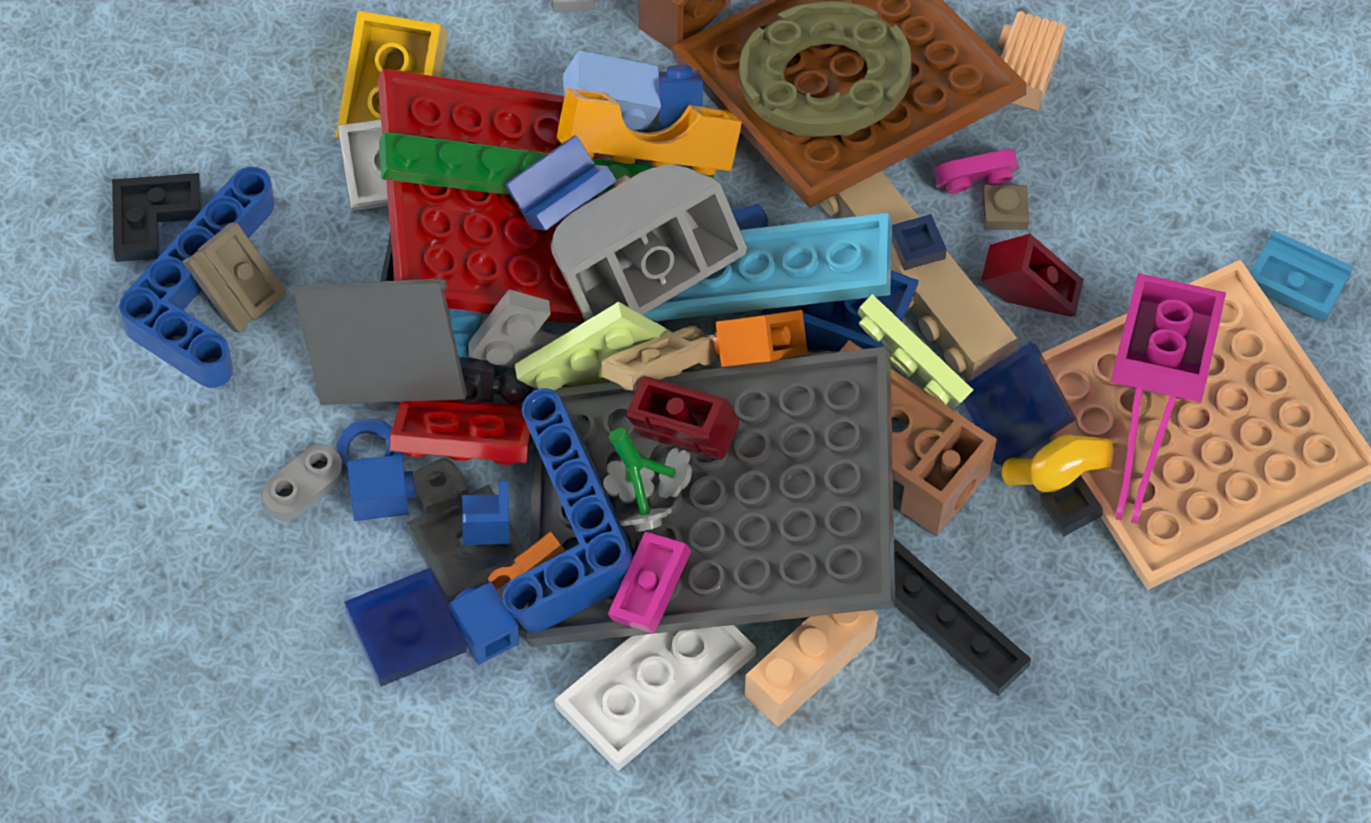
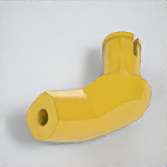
[1002,434,1114,493]

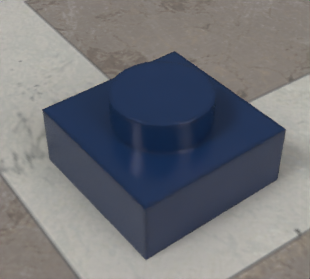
[892,214,947,270]

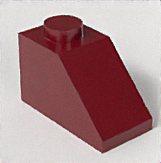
[981,233,1084,317]

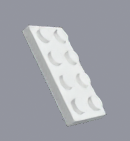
[555,625,757,771]

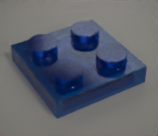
[963,342,1077,467]
[344,568,467,687]

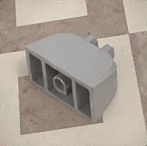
[551,165,747,322]

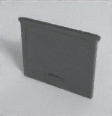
[289,279,467,405]

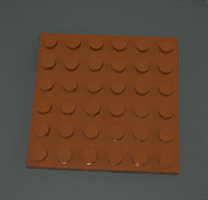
[672,0,1026,208]

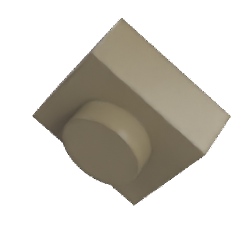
[983,185,1029,230]

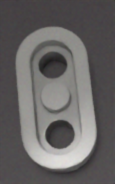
[262,445,343,521]

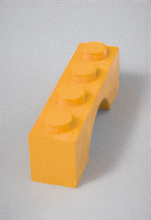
[556,87,742,175]

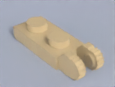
[602,326,719,391]

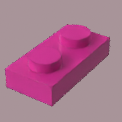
[608,531,691,634]

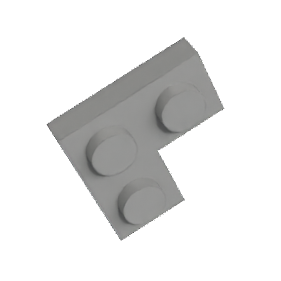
[468,290,560,369]

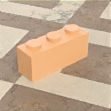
[744,610,879,727]

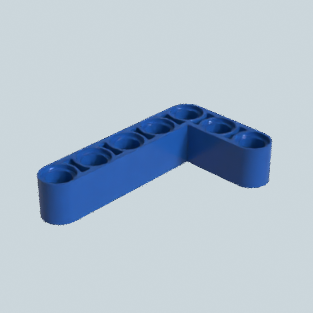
[119,166,275,388]
[502,388,635,632]

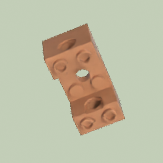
[838,340,997,536]

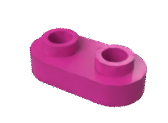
[932,150,1019,194]

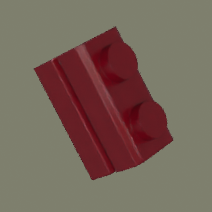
[627,376,740,460]

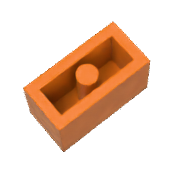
[714,310,808,367]

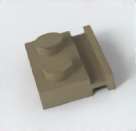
[182,223,287,332]

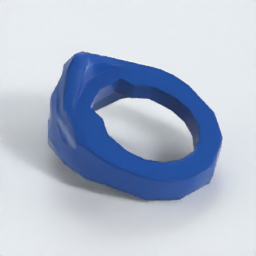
[336,418,404,470]

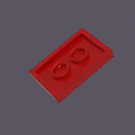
[390,400,532,465]

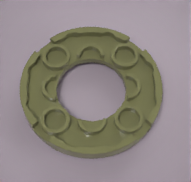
[739,1,912,136]

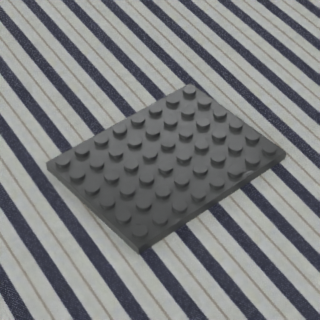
[527,346,895,647]

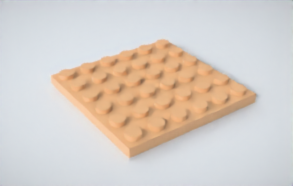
[1010,260,1371,590]

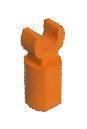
[488,531,566,599]

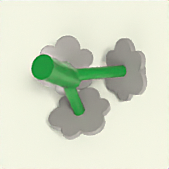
[603,428,692,532]

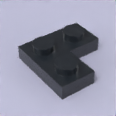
[112,173,202,262]

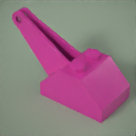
[1111,273,1226,524]

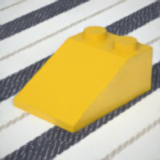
[336,11,449,138]

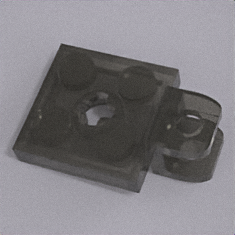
[407,458,525,605]

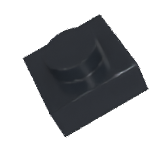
[1040,475,1103,537]

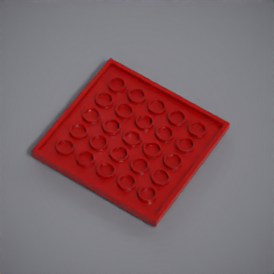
[378,69,616,325]

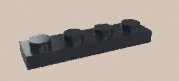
[894,539,1031,696]

